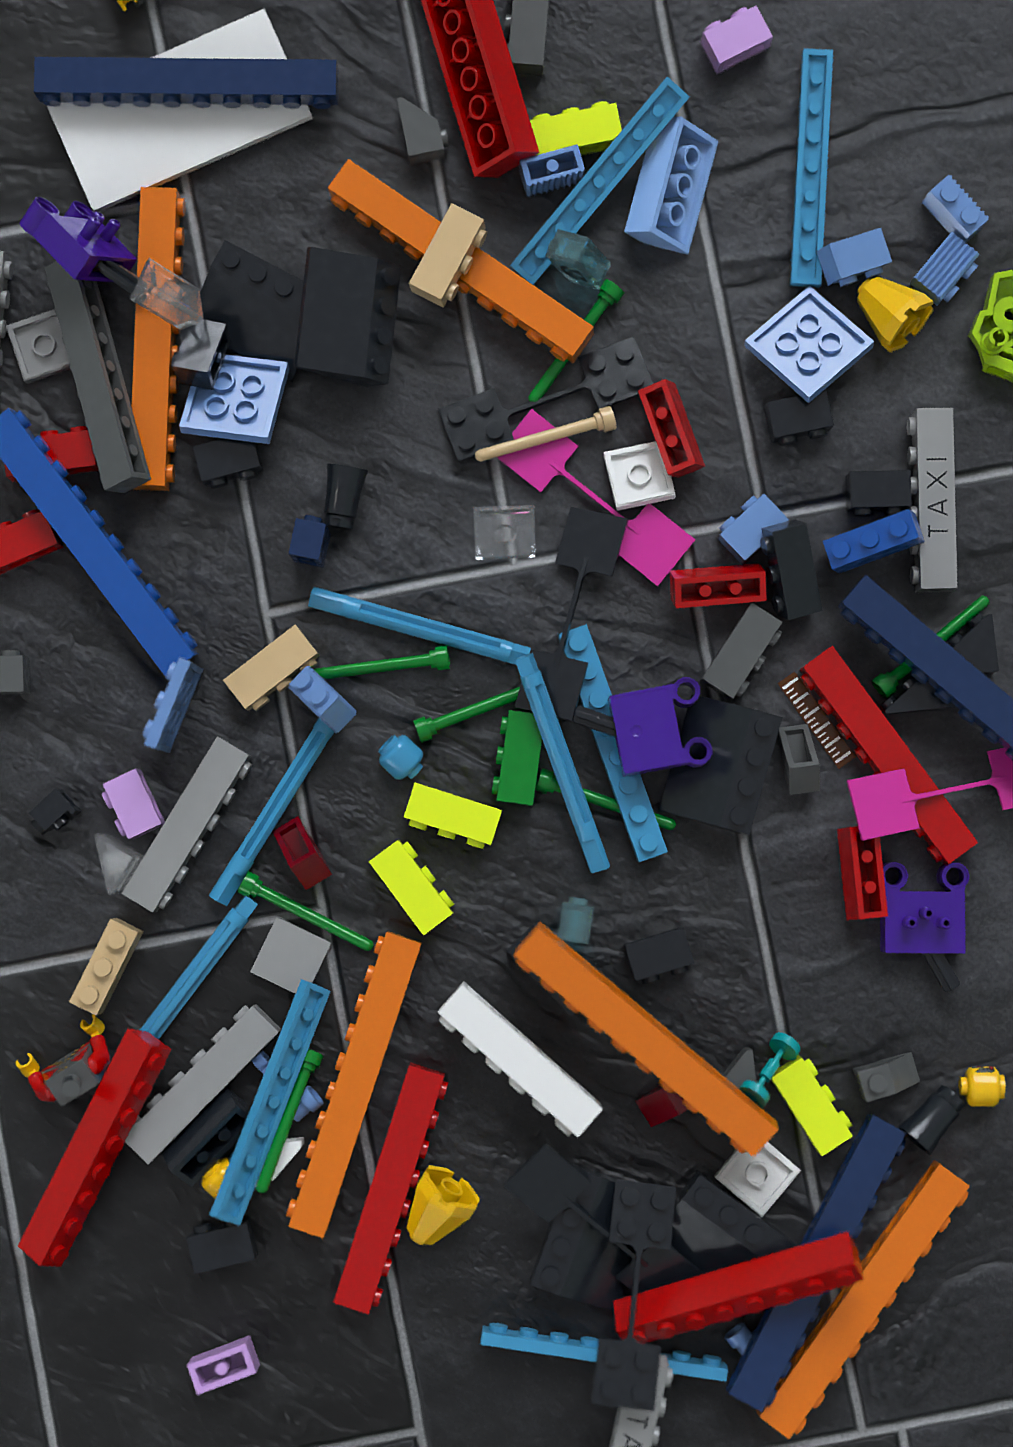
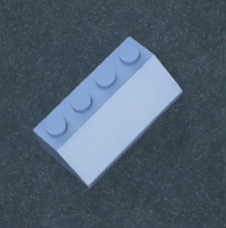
[624,116,718,254]

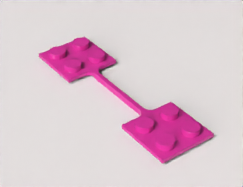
[497,409,695,587]
[847,748,1013,840]

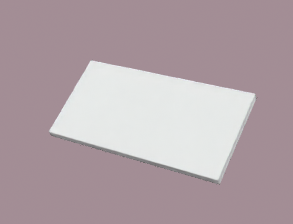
[47,9,313,212]

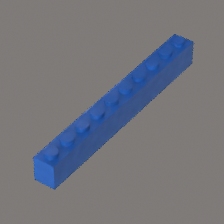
[0,408,198,677]

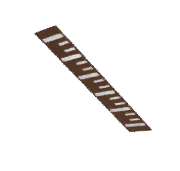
[778,671,856,769]

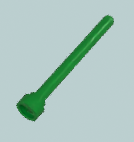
[528,279,624,402]
[871,596,989,699]
[314,645,450,679]
[413,686,520,743]
[535,768,676,830]
[238,871,374,951]
[256,1049,323,1193]

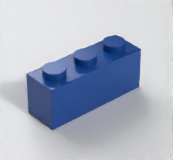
[823,509,925,574]

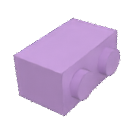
[701,5,773,74]
[102,768,165,840]
[187,1335,260,1395]

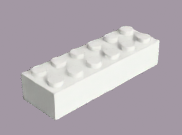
[438,981,603,1137]

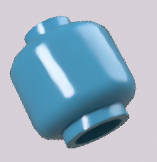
[378,735,423,780]

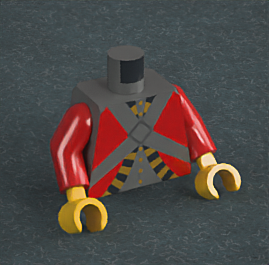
[16,1014,110,1106]

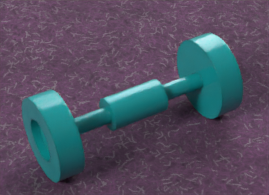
[739,1032,801,1108]

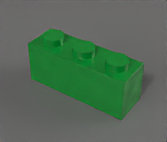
[492,710,542,806]

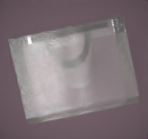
[130,258,203,330]
[473,505,536,559]
[94,833,145,895]

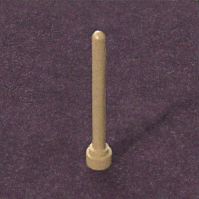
[475,406,617,461]

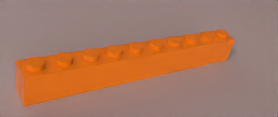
[328,159,594,363]
[132,187,186,491]
[514,921,778,1157]
[286,931,422,1238]
[756,1160,970,1439]

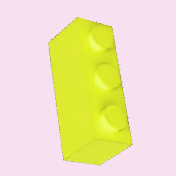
[530,101,622,155]
[404,783,502,849]
[369,840,455,935]
[771,1055,853,1156]

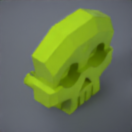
[968,270,1013,382]

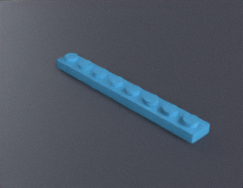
[790,48,833,288]
[509,77,690,285]
[558,624,668,863]
[209,979,330,1226]
[481,1323,728,1382]

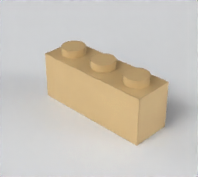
[409,203,487,308]
[223,625,320,711]
[69,918,144,1016]

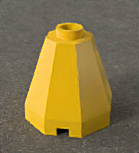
[857,276,933,352]
[406,1165,480,1245]

